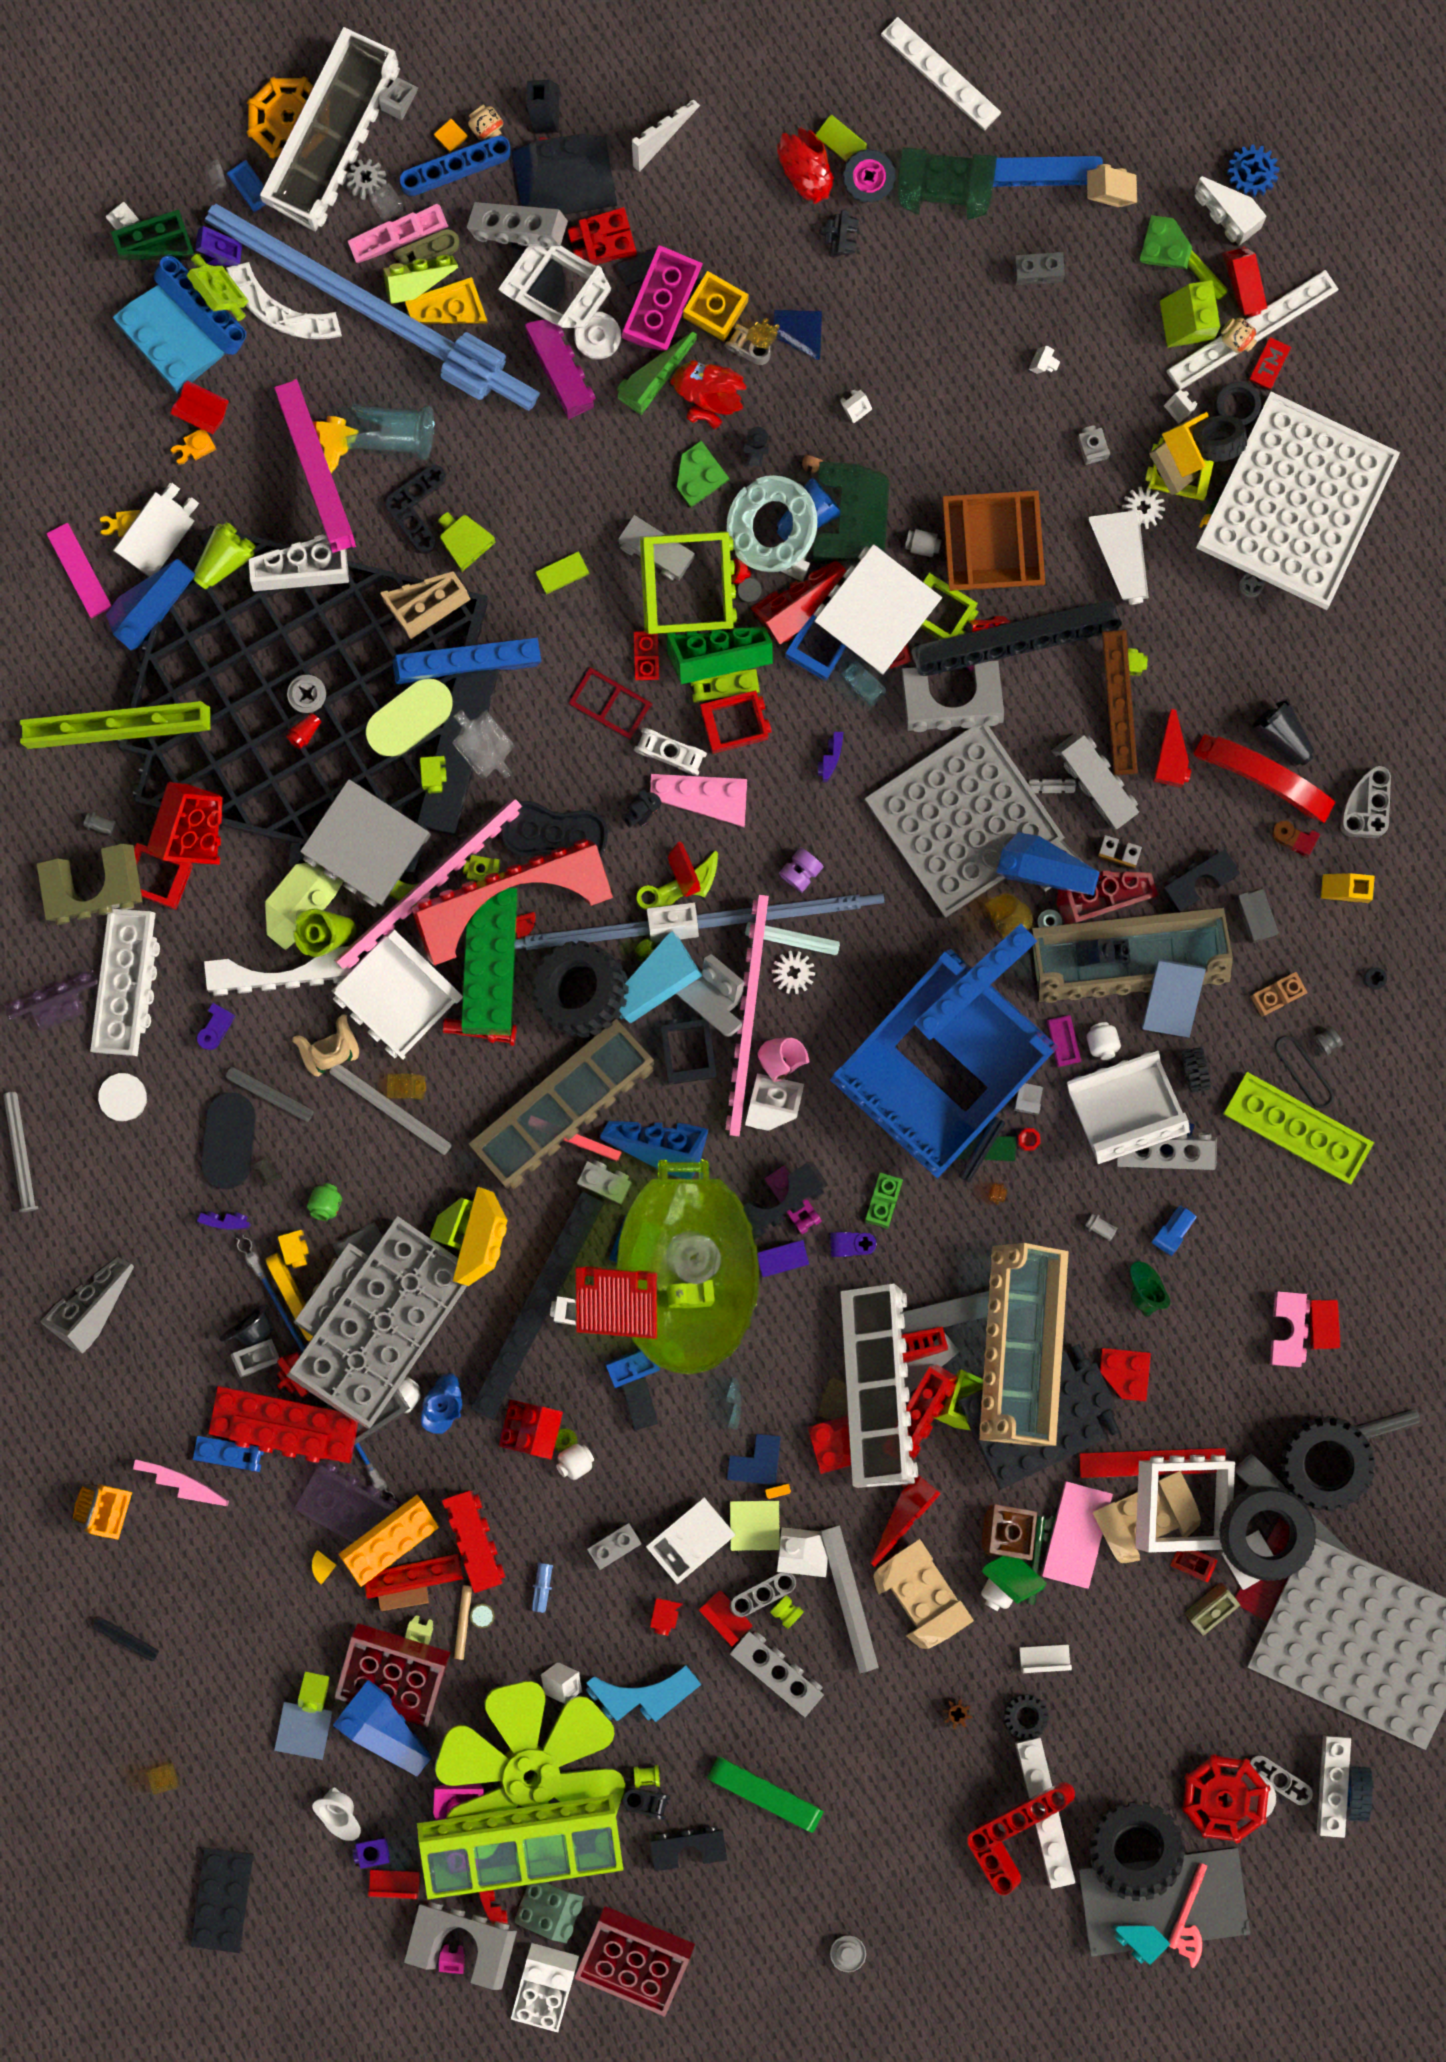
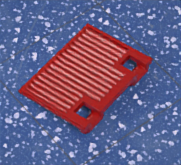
[576,1266,657,1339]

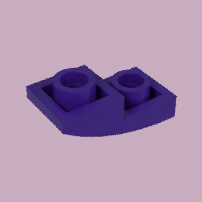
[818,732,843,782]
[197,1211,251,1230]

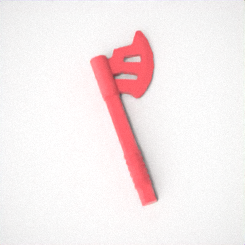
[1168,1863,1207,1968]

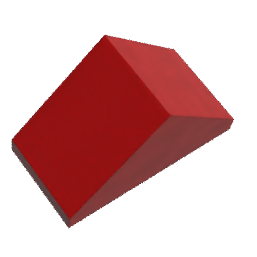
[1170,1551,1218,1582]

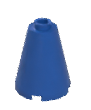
[776,477,843,541]

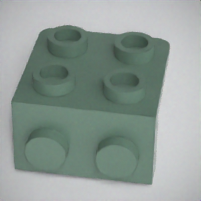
[515,1882,584,1943]

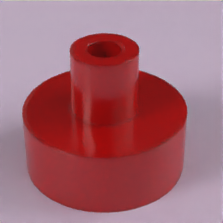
[731,559,751,584]

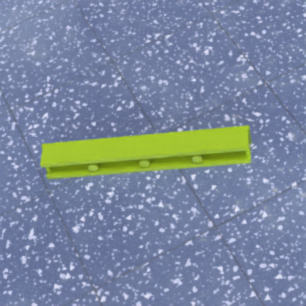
[20,701,210,749]

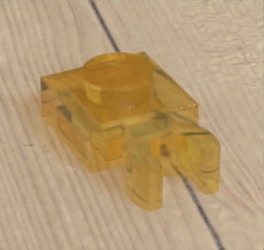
[746,318,780,349]

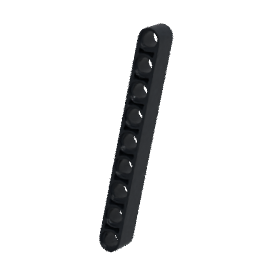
[911,601,1122,676]

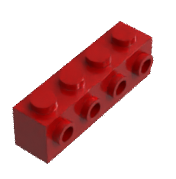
[882,1365,957,1462]

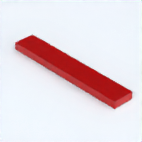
[1079,1448,1226,1478]

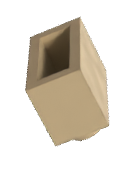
[1087,164,1137,207]

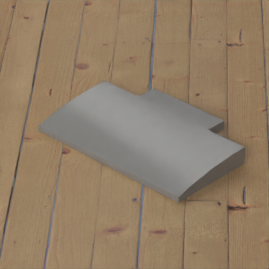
[287,1216,467,1429]

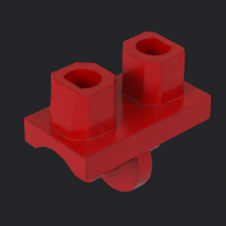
[277,1351,311,1397]

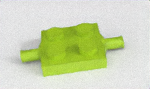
[186,254,249,321]

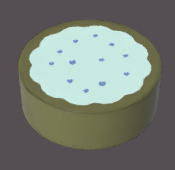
[470,1604,495,1628]

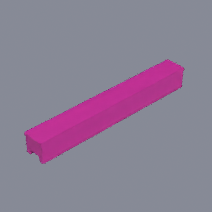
[275,379,356,553]

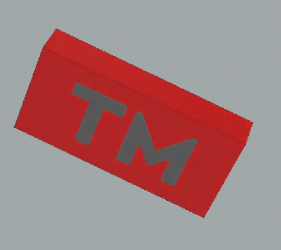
[1249,337,1291,391]

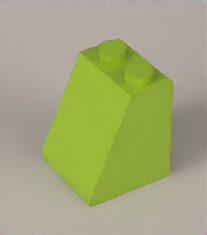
[1160,280,1220,348]

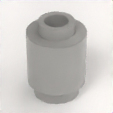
[905,529,941,557]

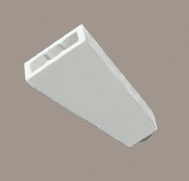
[1089,510,1149,605]

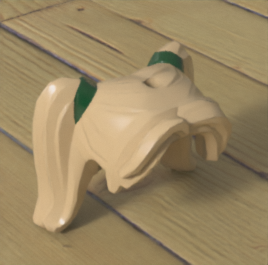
[292,1015,359,1077]

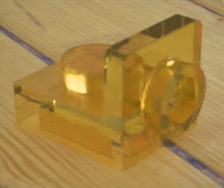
[387,1074,426,1100]

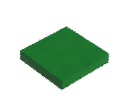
[982,1556,1047,1604]

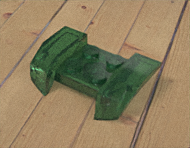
[898,147,997,220]

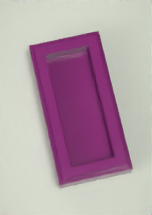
[1047,1015,1081,1068]

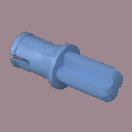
[532,1563,553,1613]

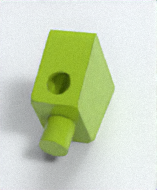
[438,512,496,572]

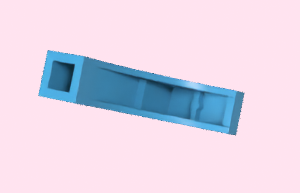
[586,1665,701,1722]

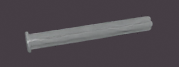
[4,1092,39,1212]

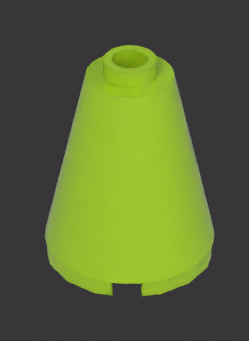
[293,909,356,957]

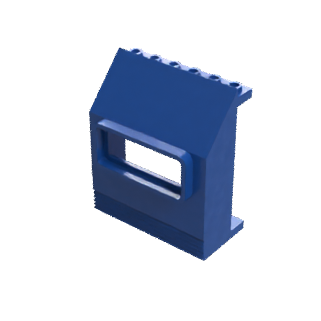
[830,949,1058,1179]

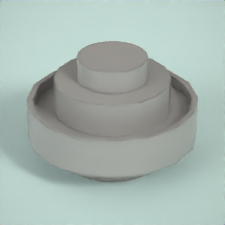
[830,1935,866,1972]

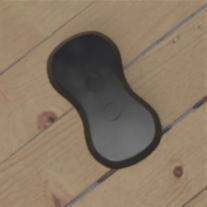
[501,801,608,858]

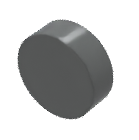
[738,578,762,603]

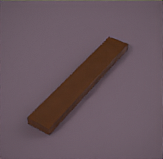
[1102,629,1138,775]

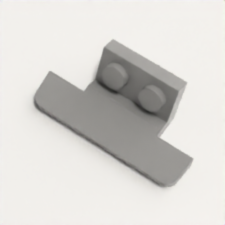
[676,954,744,1036]

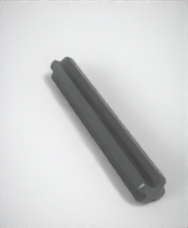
[226,1067,314,1122]
[1326,1410,1420,1450]

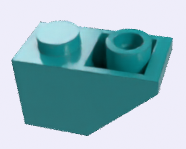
[1112,1924,1170,1965]

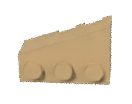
[380,572,470,639]

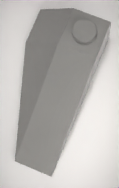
[40,1257,134,1354]

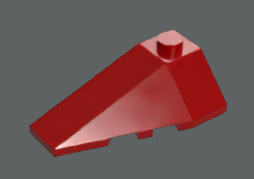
[870,1475,941,1567]

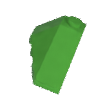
[617,332,697,415]

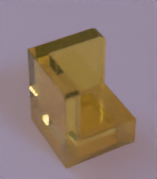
[147,1763,180,1795]

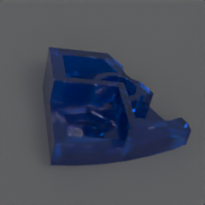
[773,310,822,360]

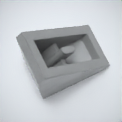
[379,77,418,120]

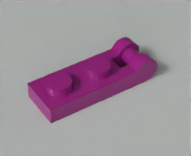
[764,1166,822,1235]

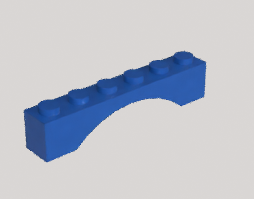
[392,638,541,684]
[913,923,1037,1040]

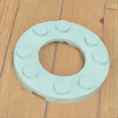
[727,476,817,572]

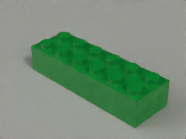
[462,888,518,1036]

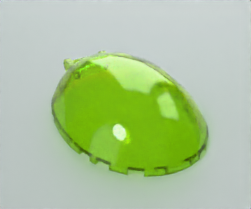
[616,1159,759,1374]

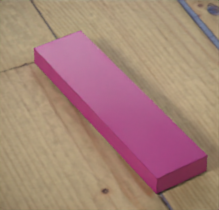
[47,523,112,618]

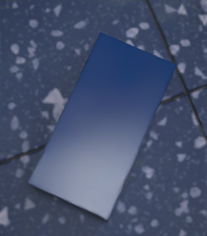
[227,160,266,212]

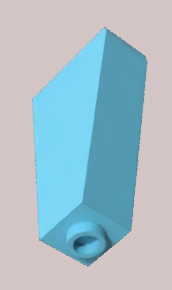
[619,931,702,1024]

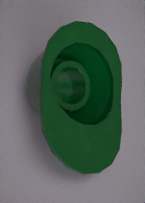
[1130,1261,1170,1316]

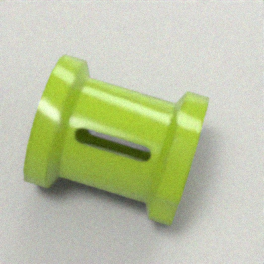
[634,1765,660,1788]

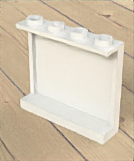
[814,544,942,675]
[332,929,463,1059]
[1067,1051,1190,1164]

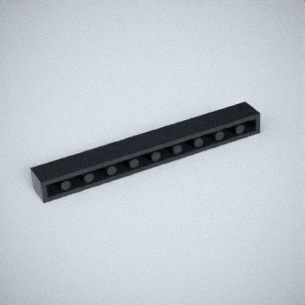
[471,1192,605,1420]

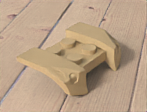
[1093,1471,1201,1563]
[874,1539,974,1649]

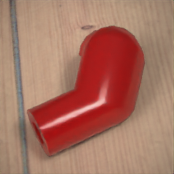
[686,406,723,430]

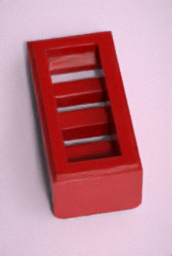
[901,1326,948,1363]

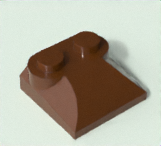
[982,1504,1037,1560]

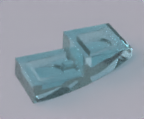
[726,1378,741,1430]

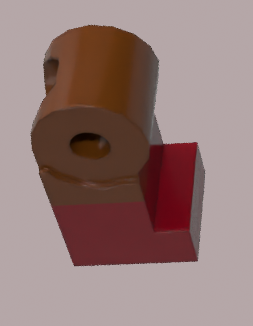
[1272,821,1320,858]

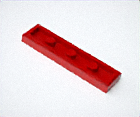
[364,1554,463,1599]

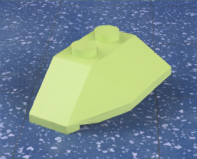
[265,863,344,950]

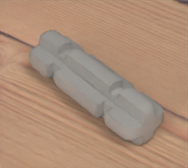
[1028,779,1076,793]

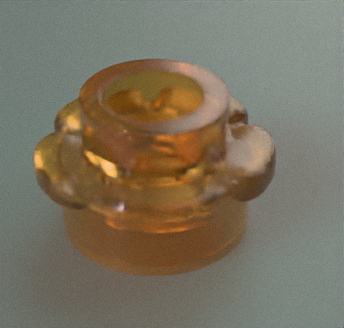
[988,1182,1007,1206]

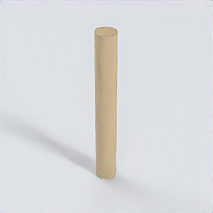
[454,1585,472,1660]

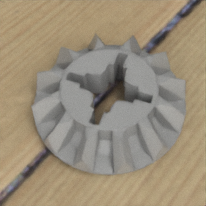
[287,675,326,713]

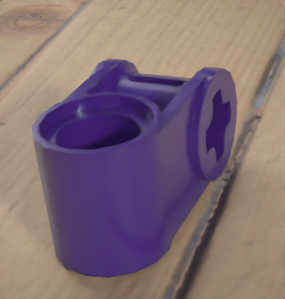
[830,1232,877,1257]

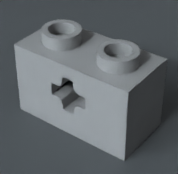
[587,1523,642,1570]

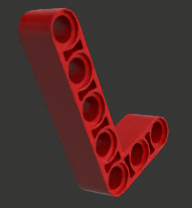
[967,1782,1075,1895]

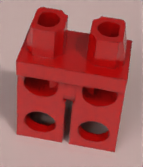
[568,207,637,265]

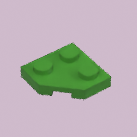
[1140,215,1192,269]
[677,441,729,507]

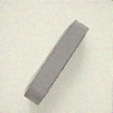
[1249,1755,1313,1805]

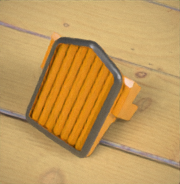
[73,1483,132,1539]

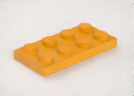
[338,1495,439,1587]

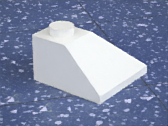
[745,1073,804,1131]
[777,1527,828,1577]

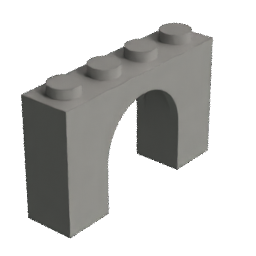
[902,661,1004,732]
[404,1901,517,1990]

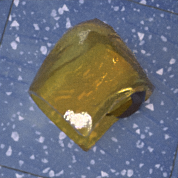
[985,893,1033,939]

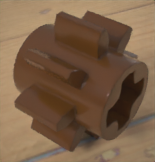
[942,1699,972,1729]

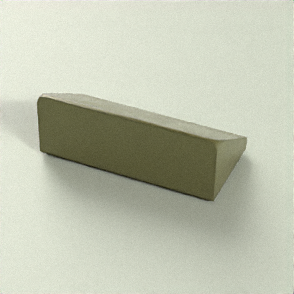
[1185,1582,1241,1636]

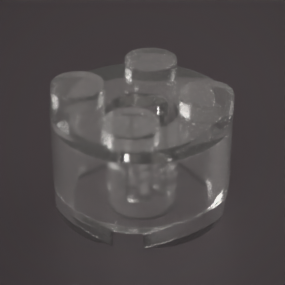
[666,1231,721,1284]

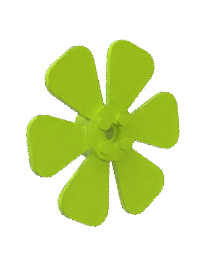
[435,1681,625,1863]

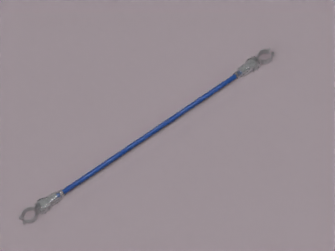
[236,1235,395,1509]

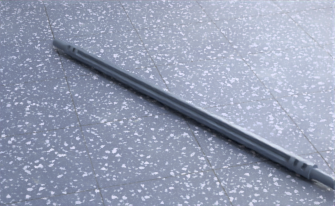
[515,894,884,950]

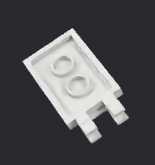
[113,483,199,577]

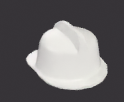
[313,1788,361,1841]

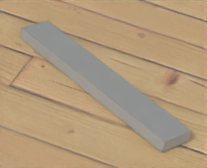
[821,1526,879,1673]

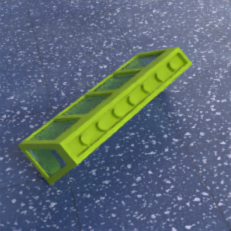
[417,1795,623,1899]

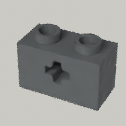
[1014,252,1065,286]

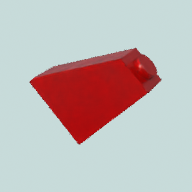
[1222,246,1268,317]

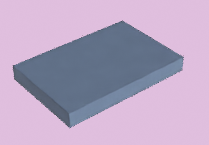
[1142,959,1206,1038]

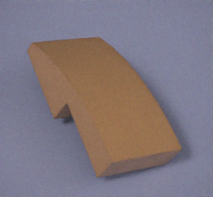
[1250,972,1307,1017]

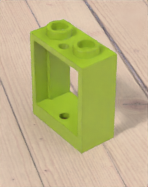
[920,573,978,640]

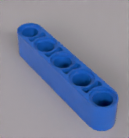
[400,136,511,196]
[987,156,1103,187]
[154,256,246,355]

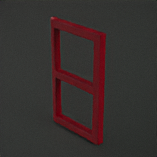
[569,667,653,740]

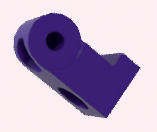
[197,1003,236,1050]

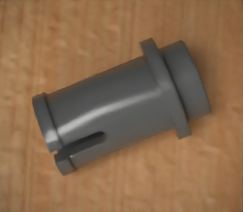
[83,812,116,836]

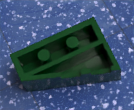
[111,209,195,260]

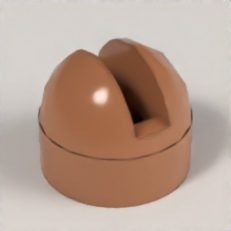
[802,454,823,473]

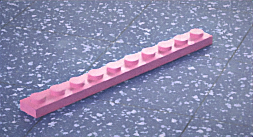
[334,799,522,969]
[726,895,769,1136]

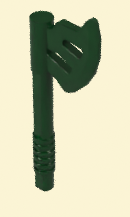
[1027,1516,1056,1605]

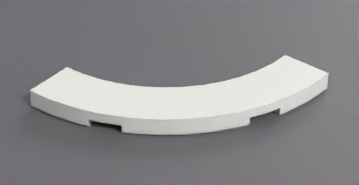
[226,262,342,339]

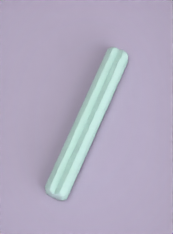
[745,922,840,955]

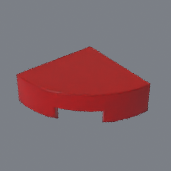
[516,912,536,939]

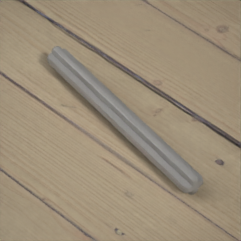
[329,1064,451,1155]

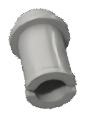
[1085,1214,1118,1241]

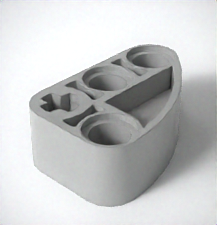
[1340,766,1391,838]

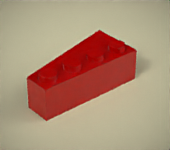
[442,1491,506,1593]

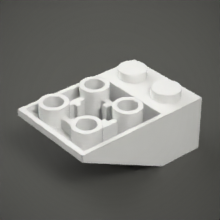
[1195,176,1267,245]
[646,1497,736,1584]
[511,1943,579,2032]

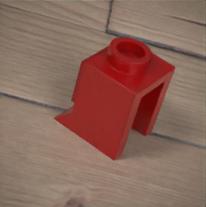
[650,1598,683,1636]

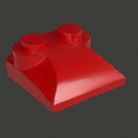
[807,1416,867,1474]

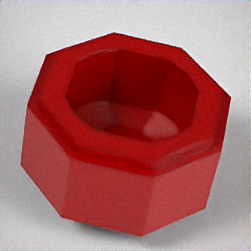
[1017,1128,1041,1151]

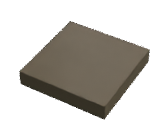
[1149,441,1200,495]

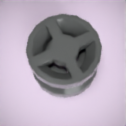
[1239,572,1265,598]
[1314,1026,1343,1056]

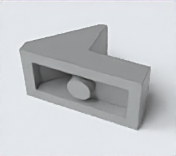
[231,1339,280,1377]

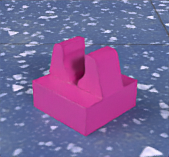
[439,1945,465,1974]

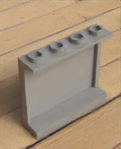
[300,780,431,907]

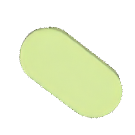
[366,679,452,757]

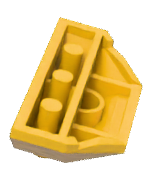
[453,1187,507,1286]

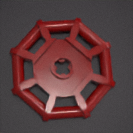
[1181,1754,1271,1844]

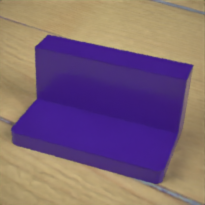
[756,1240,809,1278]

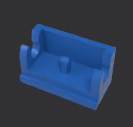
[605,1345,660,1388]

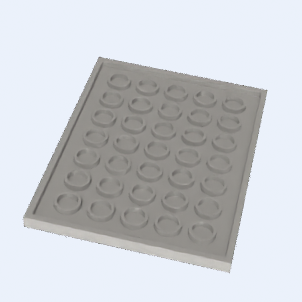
[1247,1538,1446,1750]

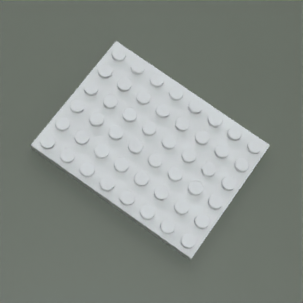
[1196,392,1400,610]

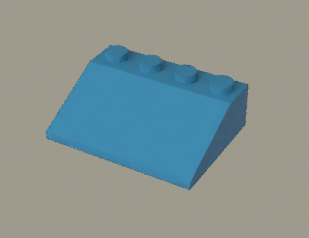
[113,285,226,394]

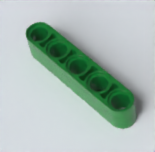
[707,1756,824,1833]

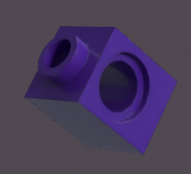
[352,1837,391,1869]

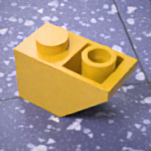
[1321,873,1375,903]

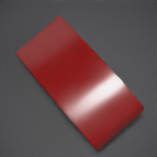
[634,631,659,680]
[479,1890,508,1924]

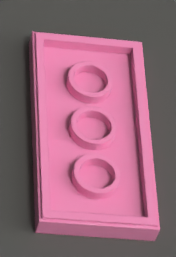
[1041,1481,1113,1589]

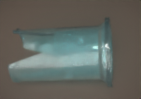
[347,404,434,460]

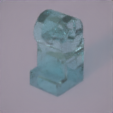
[841,661,886,708]

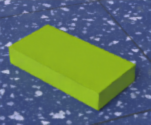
[536,551,589,595]

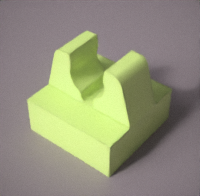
[405,1616,433,1645]

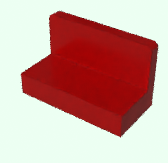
[171,381,229,434]
[1309,1300,1340,1350]
[699,1591,752,1646]
[368,1869,420,1899]

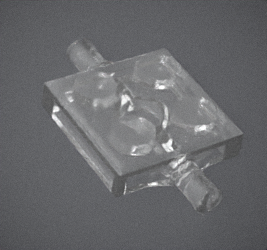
[452,710,515,779]

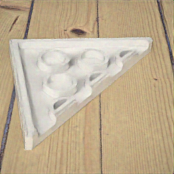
[632,100,700,172]

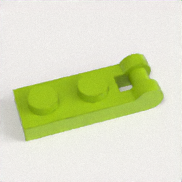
[690,669,760,703]

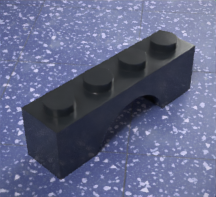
[729,1161,828,1240]

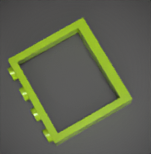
[640,531,737,634]

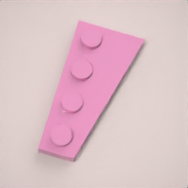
[650,774,747,828]

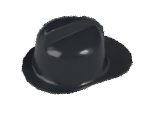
[219,1304,273,1346]

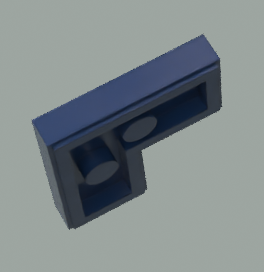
[727,1434,781,1485]

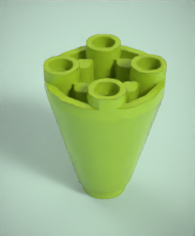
[193,522,255,589]

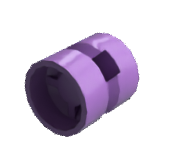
[779,847,824,893]

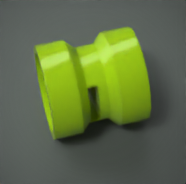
[770,1595,804,1629]

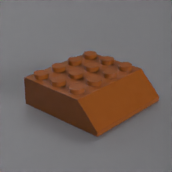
[942,491,1045,591]

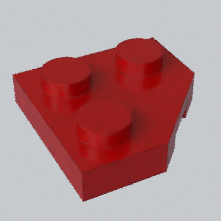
[1100,1348,1151,1402]

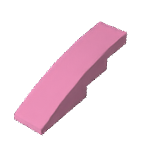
[348,204,448,263]
[133,1460,229,1506]

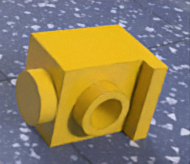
[278,1230,309,1268]

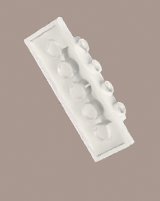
[90,909,160,1056]

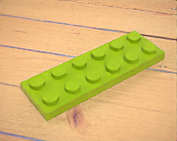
[1223,1072,1374,1185]

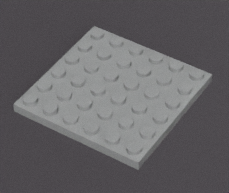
[864,724,1065,918]

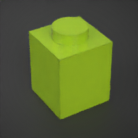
[298,1672,329,1713]

